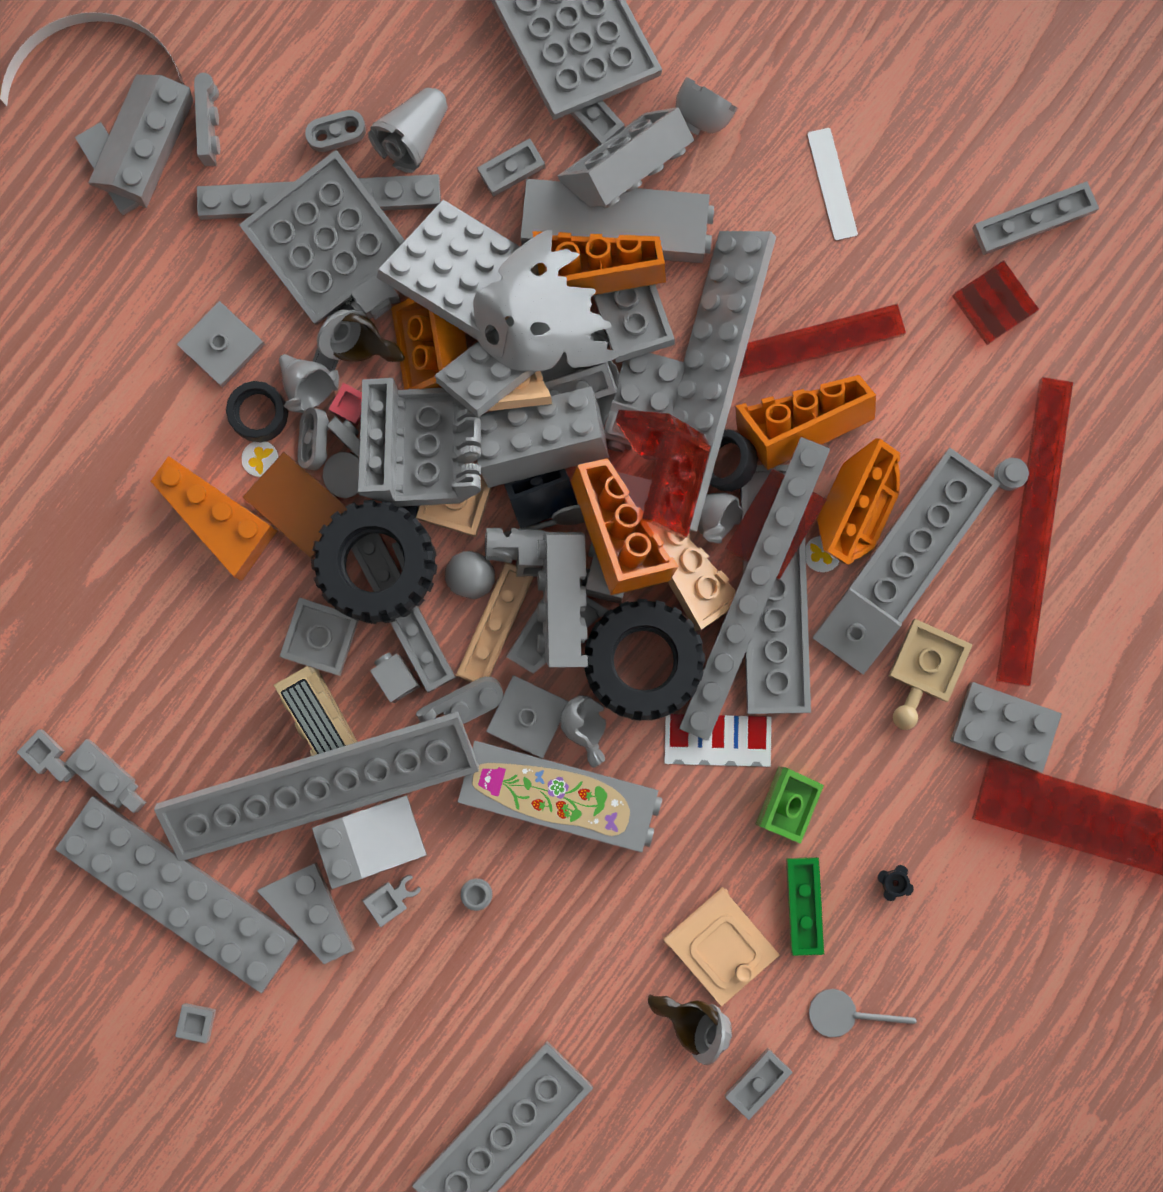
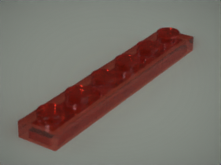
[738,304,906,379]

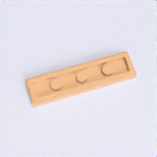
[456,563,534,682]

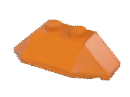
[817,438,900,565]

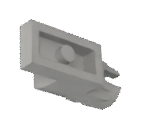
[485,528,547,577]

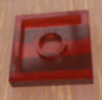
[952,260,1039,345]

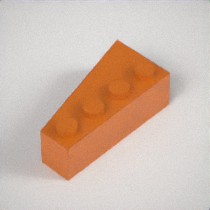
[532,231,666,295]
[735,375,876,470]

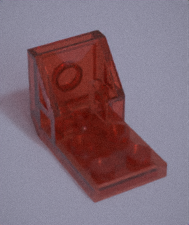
[615,410,711,538]

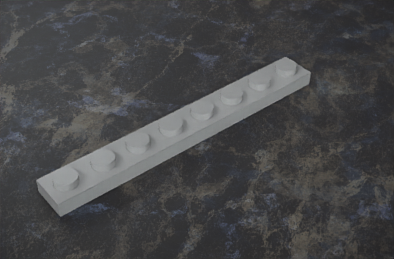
[197,174,441,220]

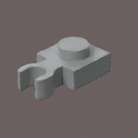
[362,875,421,927]

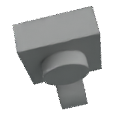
[17,729,76,782]

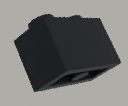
[504,469,578,529]

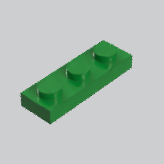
[786,857,824,956]

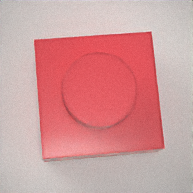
[329,383,362,426]

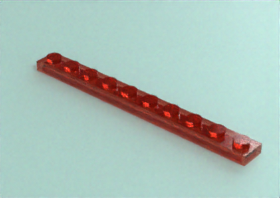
[996,377,1073,687]

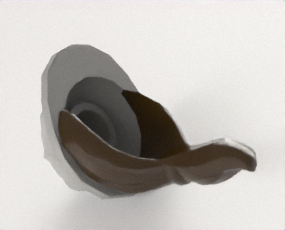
[317,310,405,362]
[648,994,732,1065]

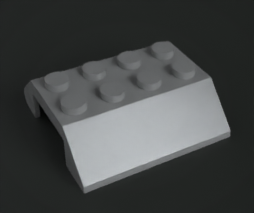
[358,378,481,507]

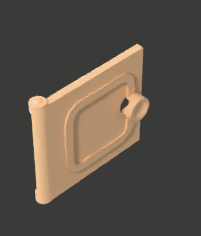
[663,887,780,1007]

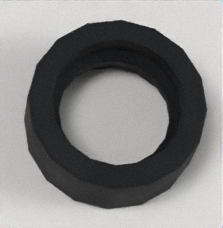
[226,381,288,443]
[709,429,758,492]

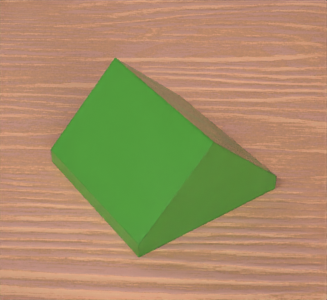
[755,766,824,844]

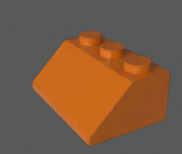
[391,298,467,390]

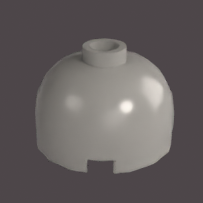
[676,77,738,136]

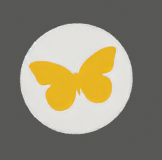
[242,441,278,477]
[806,536,839,572]

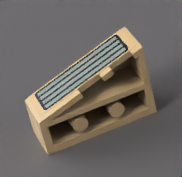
[274,666,357,756]

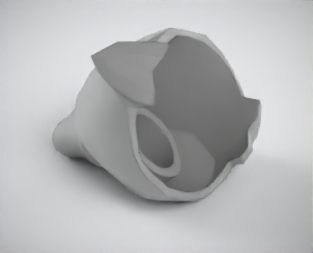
[279,354,339,413]
[697,493,743,543]

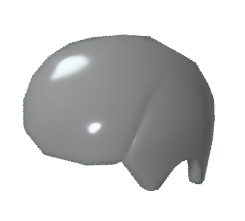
[445,551,495,599]

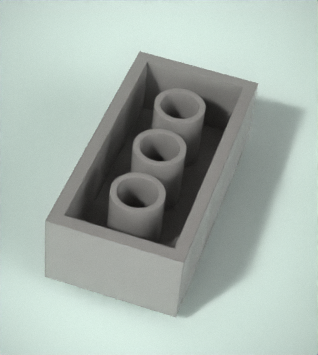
[477,386,609,488]

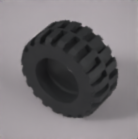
[311,500,437,624]
[584,599,705,721]

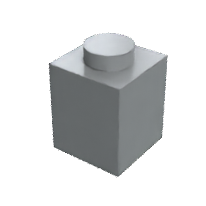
[370,653,420,703]

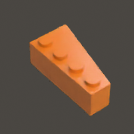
[150,456,277,581]
[571,458,679,595]

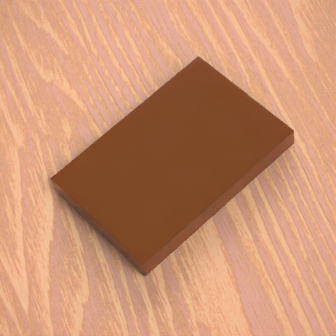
[243,452,347,559]

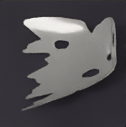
[473,230,619,371]

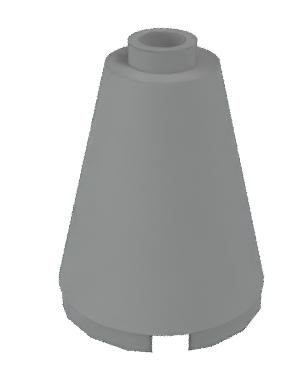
[368,88,448,173]

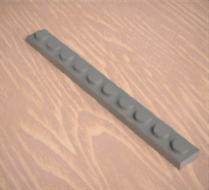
[679,437,830,741]

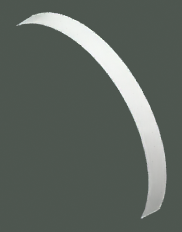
[0,12,184,106]

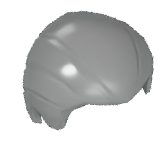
[560,695,606,768]

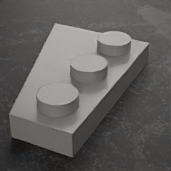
[506,596,609,674]
[257,863,355,964]

